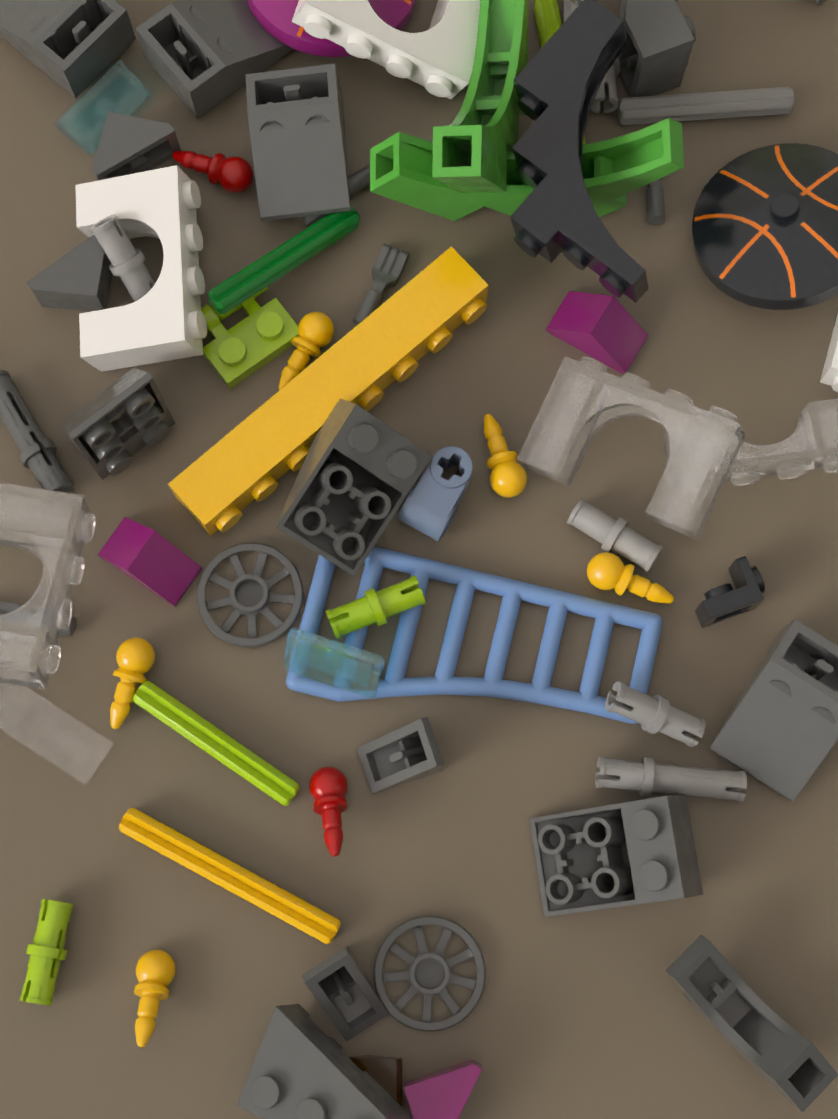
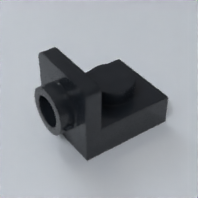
[695,556,765,628]

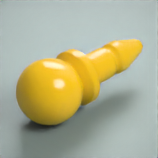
[278,312,334,390]
[483,414,527,498]
[587,552,674,604]
[110,637,155,729]
[134,950,176,1047]

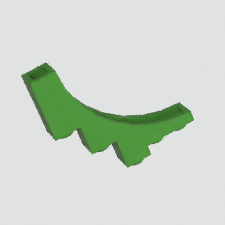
[432,0,529,193]
[370,118,684,221]

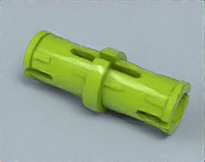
[325,575,426,639]
[19,899,74,1006]

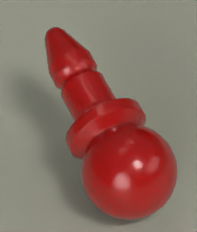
[172,151,253,193]
[309,766,348,857]

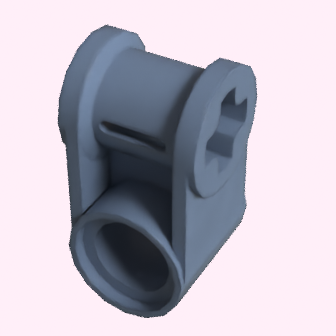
[397,446,473,542]

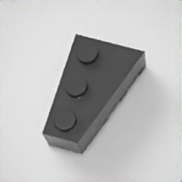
[237,1004,412,1119]

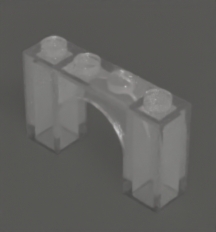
[517,356,746,540]
[0,482,95,689]

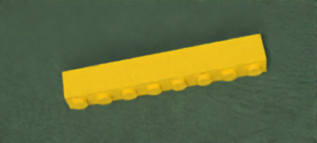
[168,246,489,536]

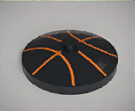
[692,143,838,310]

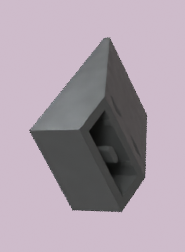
[0,0,136,99]
[135,0,294,119]
[618,0,696,97]
[245,63,351,221]
[59,368,175,480]
[275,398,432,577]
[708,619,838,802]
[529,795,703,917]

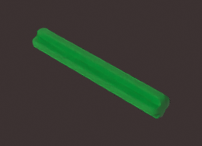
[208,206,360,314]

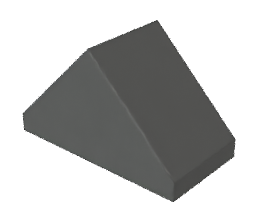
[92,111,181,181]
[27,235,112,312]
[357,717,444,794]
[301,946,389,1041]

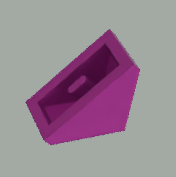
[546,291,648,375]
[97,517,202,607]
[403,1059,482,1119]

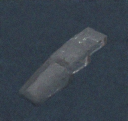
[0,669,114,785]

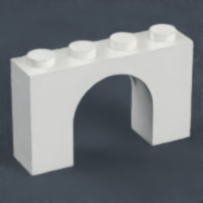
[292,0,480,100]
[75,165,207,372]

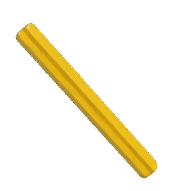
[118,808,341,944]

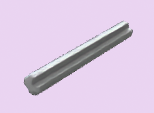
[618,87,794,125]

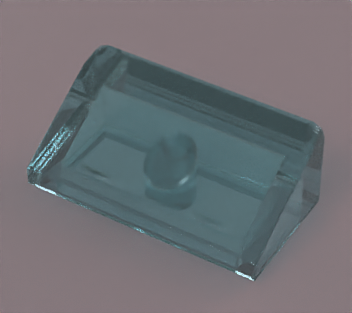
[54,60,151,155]
[284,628,385,698]

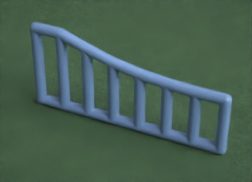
[286,546,663,724]

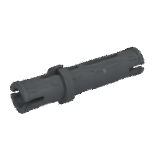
[0,370,74,501]

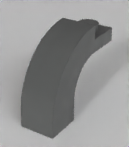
[666,935,838,1112]

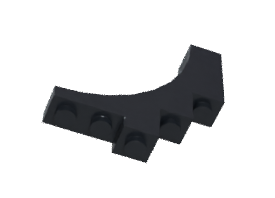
[510,0,649,303]

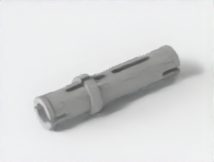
[595,756,747,802]

